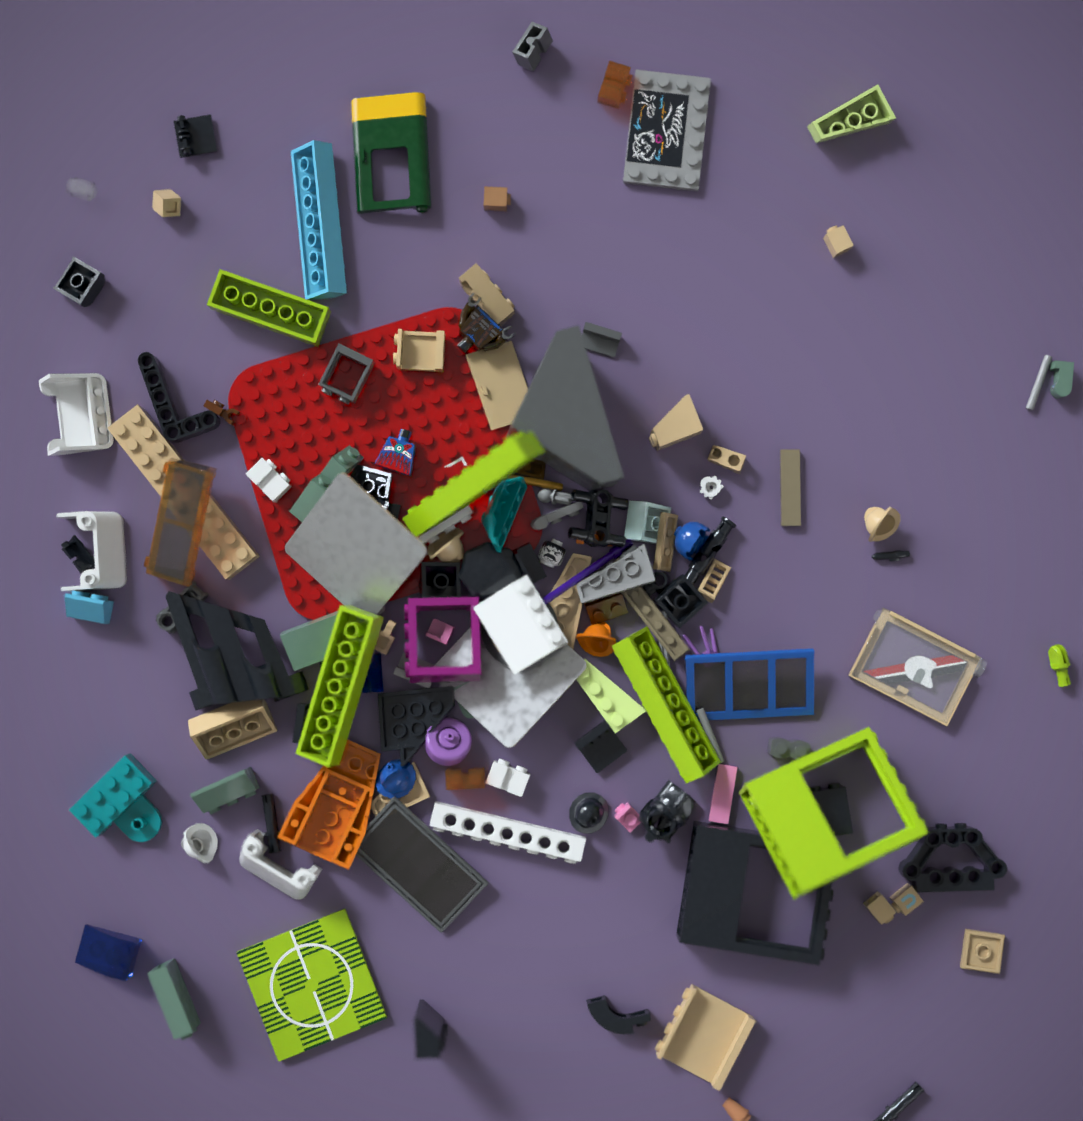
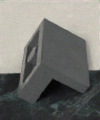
[582,322,622,357]

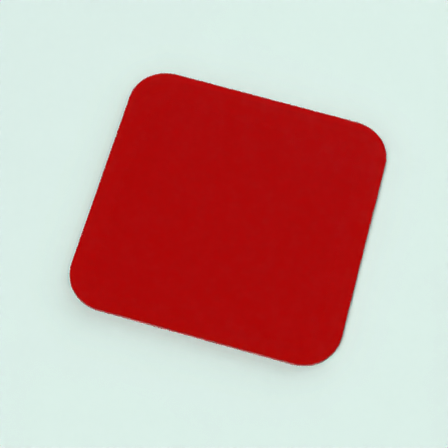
[228,307,543,620]

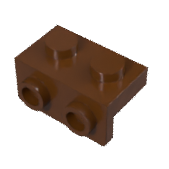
[584,592,628,625]

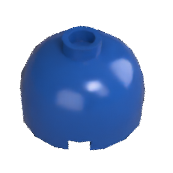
[674,521,710,561]

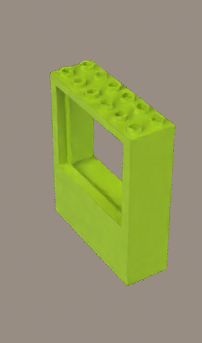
[739,727,928,900]

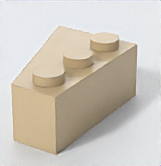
[459,263,515,326]

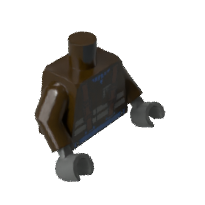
[457,293,516,353]

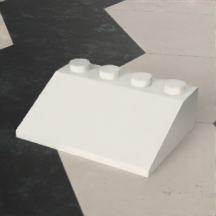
[473,575,568,675]

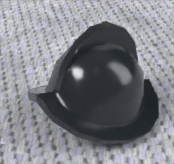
[569,792,609,834]

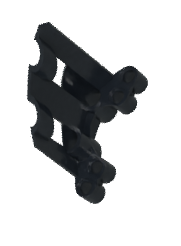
[166,591,309,711]

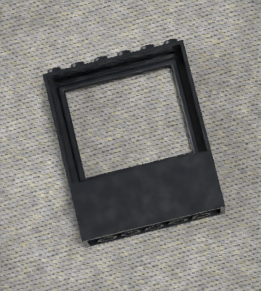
[676,821,835,965]

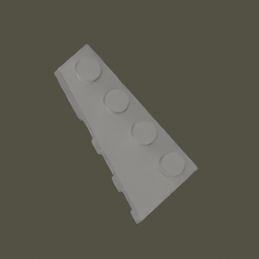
[576,544,656,604]

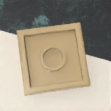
[960,929,1005,974]

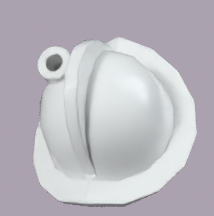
[181,823,218,863]

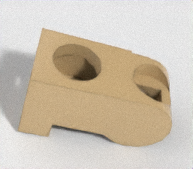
[707,445,746,474]

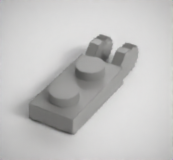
[530,502,584,530]

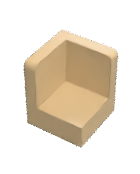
[153,189,181,217]

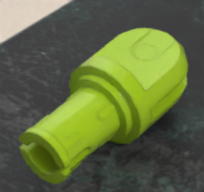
[1048,644,1071,687]

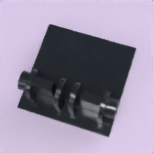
[174,114,217,158]

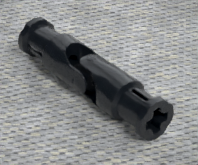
[685,516,737,587]

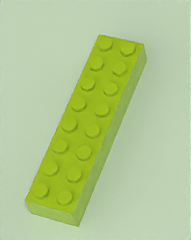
[402,431,545,537]
[296,605,384,767]
[612,626,721,783]

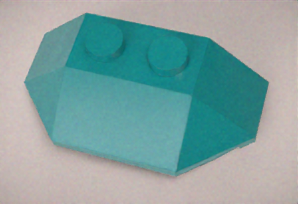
[481,476,527,552]

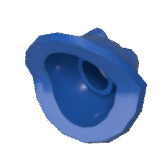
[376,759,416,798]

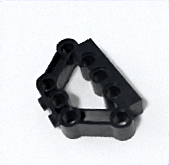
[898,823,1007,893]

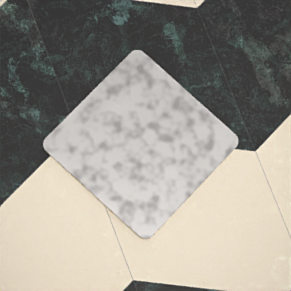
[285,473,427,615]
[433,619,587,748]

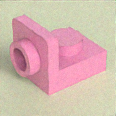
[614,802,641,833]

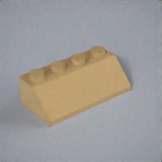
[188,699,277,760]

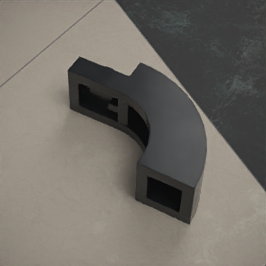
[586,995,651,1034]

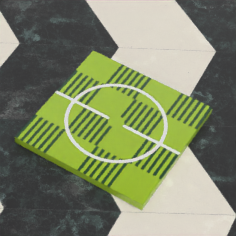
[236,908,388,1062]

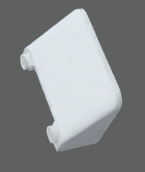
[39,373,113,456]

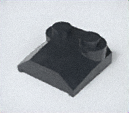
[53,256,105,307]
[655,574,708,628]

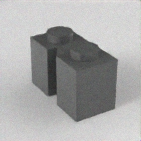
[512,22,553,72]

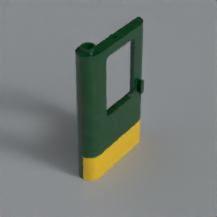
[351,92,431,214]

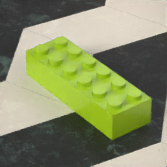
[207,269,331,347]

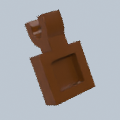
[203,399,241,425]

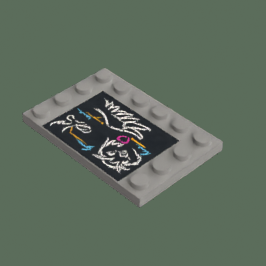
[623,70,711,191]

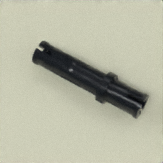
[261,794,282,853]
[873,1081,924,1121]

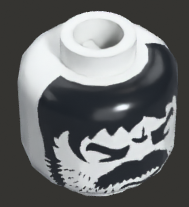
[538,538,566,568]

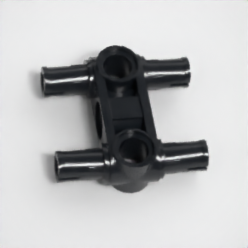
[568,489,629,547]

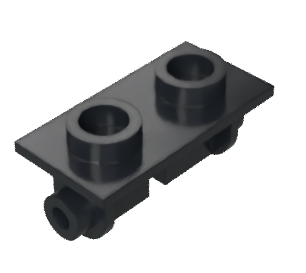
[61,535,95,574]

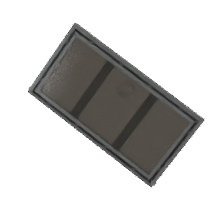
[356,796,489,933]

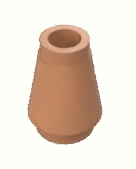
[722,1097,751,1121]

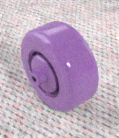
[424,718,472,766]

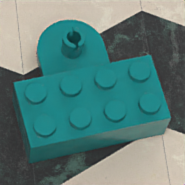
[69,753,162,842]

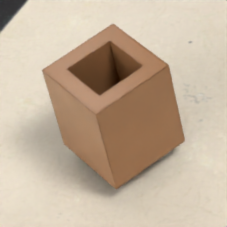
[483,186,511,211]

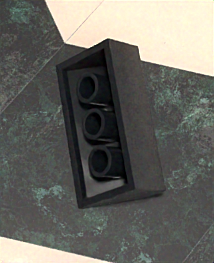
[414,999,448,1059]

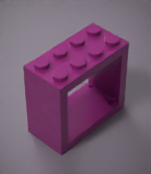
[404,597,481,683]

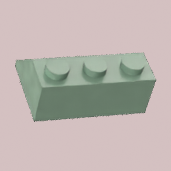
[190,767,260,814]

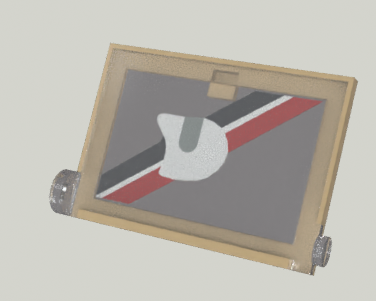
[848,608,987,726]

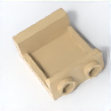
[393,329,446,372]

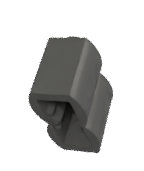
[767,737,810,760]

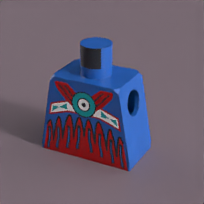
[375,429,416,477]

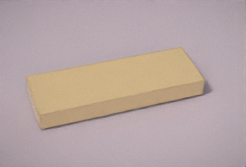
[653,512,678,572]

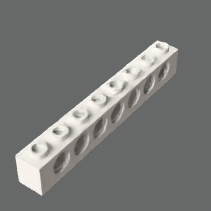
[429,801,586,864]

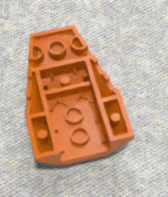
[277,739,381,870]

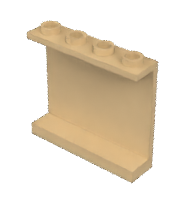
[655,984,756,1091]

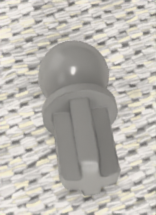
[538,488,572,505]

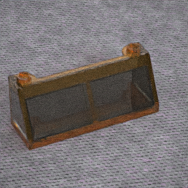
[144,458,217,587]

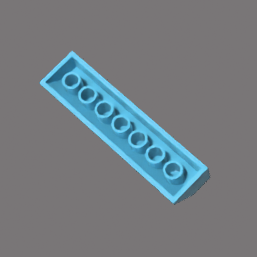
[291,140,347,300]

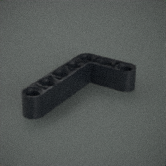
[138,352,220,443]

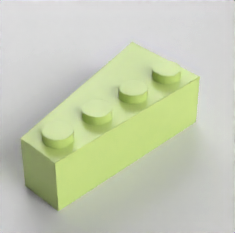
[807,85,896,143]
[576,659,646,733]

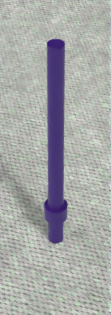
[542,540,633,605]

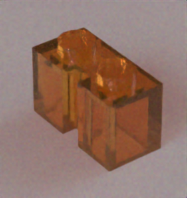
[597,60,633,109]
[445,767,486,790]

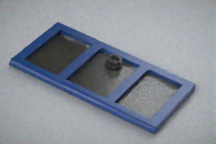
[685,648,815,721]

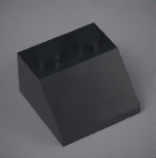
[419,562,461,598]

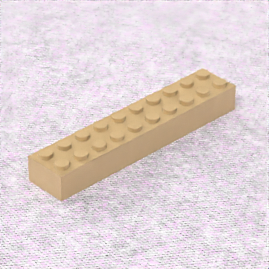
[107,404,260,580]

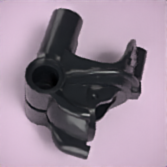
[638,780,696,843]

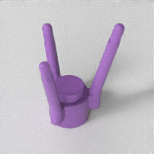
[683,626,720,668]

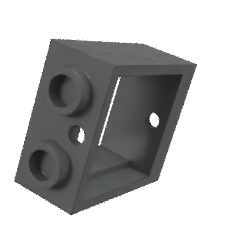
[318,344,375,405]

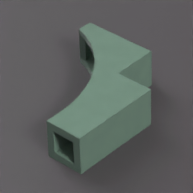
[289,445,364,522]

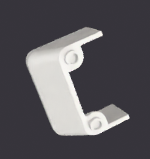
[57,511,127,592]

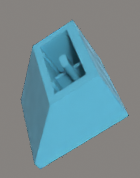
[65,591,114,624]

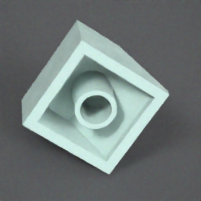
[624,501,671,544]

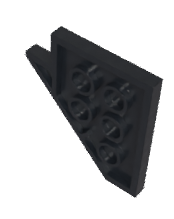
[378,686,455,766]

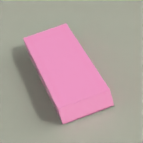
[708,764,737,824]

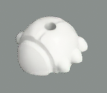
[700,476,724,499]

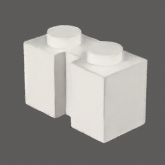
[246,458,292,503]
[486,758,530,797]

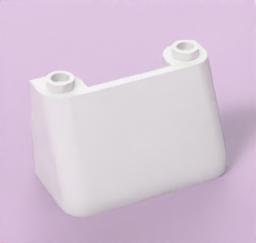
[239,829,322,900]

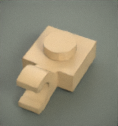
[375,619,397,655]

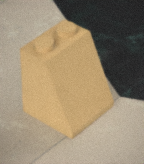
[649,394,703,451]

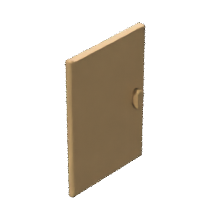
[465,341,528,431]

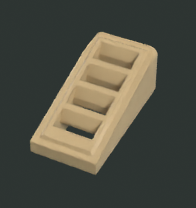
[698,559,731,603]

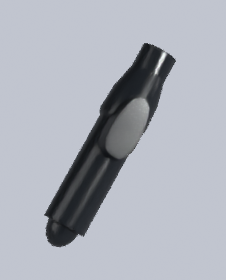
[872,550,910,561]

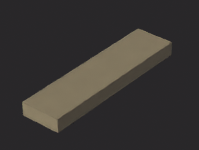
[780,449,801,526]

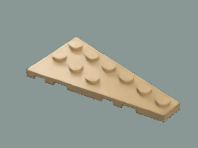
[549,553,592,649]

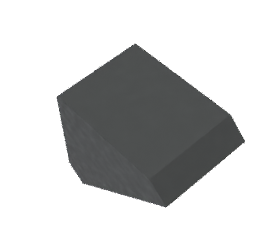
[506,325,624,491]

